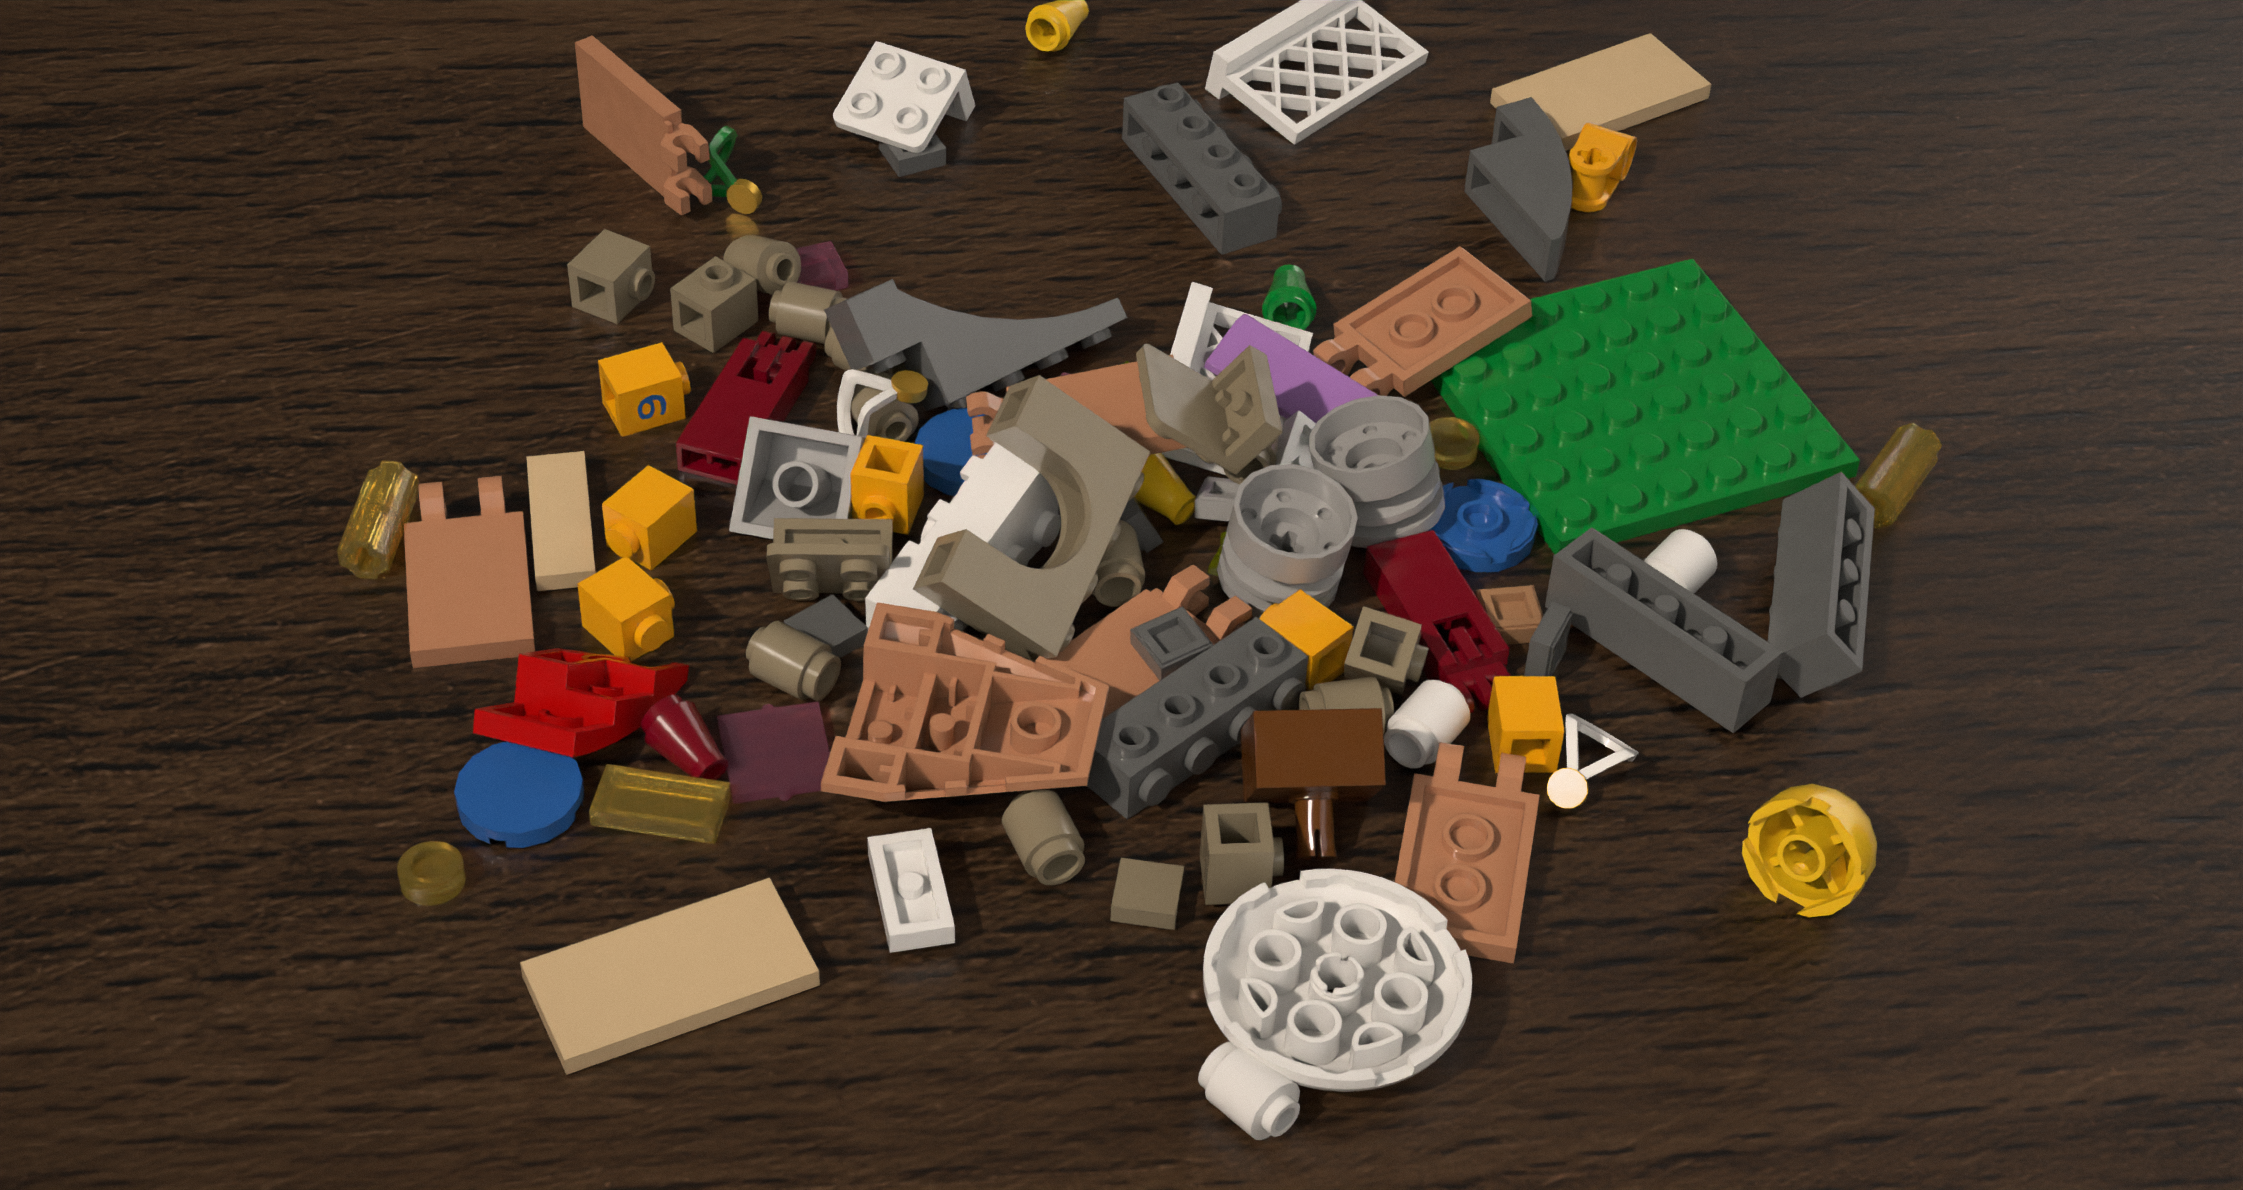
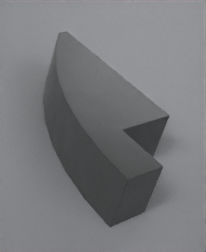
[1464,97,1572,281]

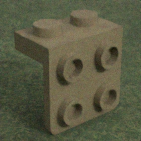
[1136,344,1283,475]
[766,518,893,601]

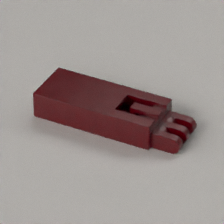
[676,331,817,485]
[1363,530,1510,714]

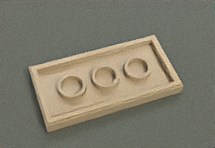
[1490,33,1711,151]
[520,878,820,1075]

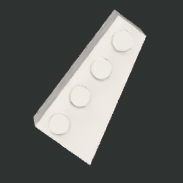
[865,439,1061,631]

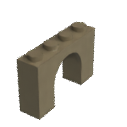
[913,375,1150,662]

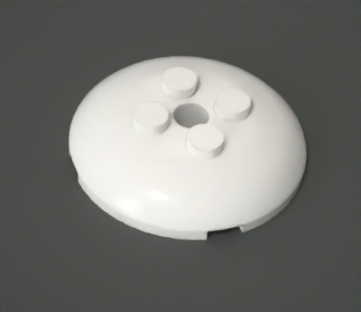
[1203,869,1472,1092]

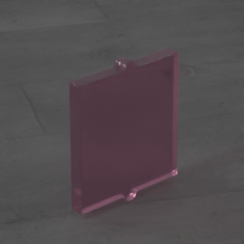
[717,702,830,804]

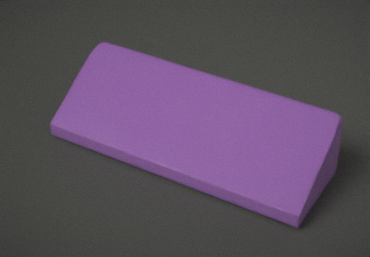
[1204,314,1378,423]

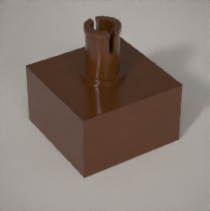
[1241,708,1386,860]

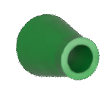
[1262,264,1316,330]

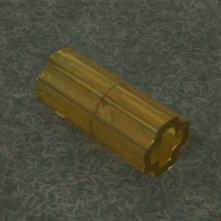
[1855,422,1942,528]
[337,461,419,579]

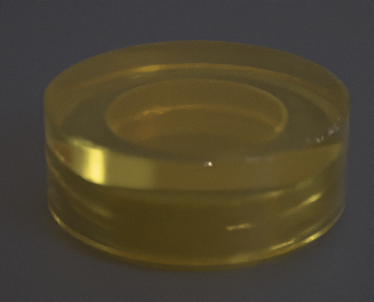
[1430,417,1480,469]
[397,841,466,906]

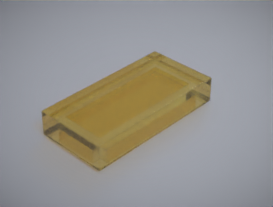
[589,764,731,844]

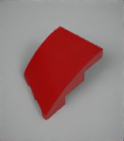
[473,648,689,757]

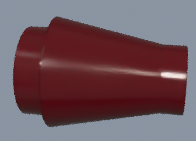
[641,695,728,787]

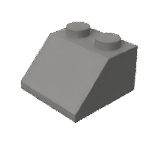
[729,416,865,539]

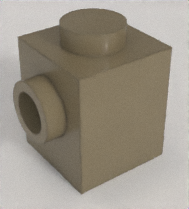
[567,229,655,324]
[670,256,759,353]
[1344,606,1429,695]
[1200,803,1284,905]

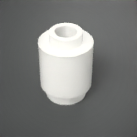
[1644,529,1717,594]
[1384,680,1470,768]
[1198,1042,1300,1140]

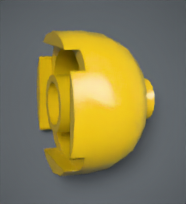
[1742,784,1877,917]

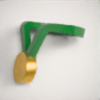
[703,126,762,214]

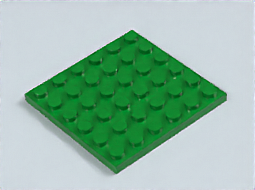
[1430,259,1860,555]

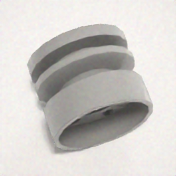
[1309,395,1445,548]
[1217,464,1358,618]

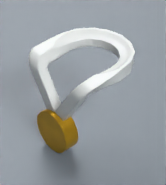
[837,369,928,438]
[1547,714,1639,809]

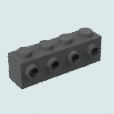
[1122,82,1282,255]
[1768,472,1875,698]
[1545,527,1783,733]
[1087,617,1308,820]

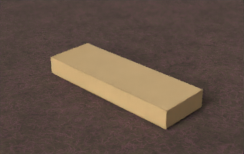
[526,451,596,591]

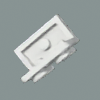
[833,41,975,153]

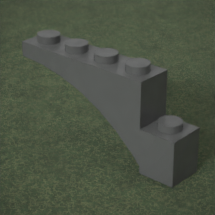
[824,279,1127,411]

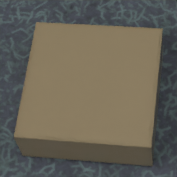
[1110,858,1184,930]

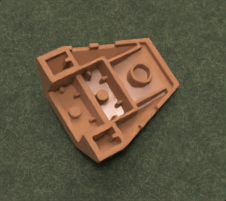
[821,602,1109,802]

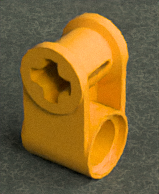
[1569,122,1637,212]

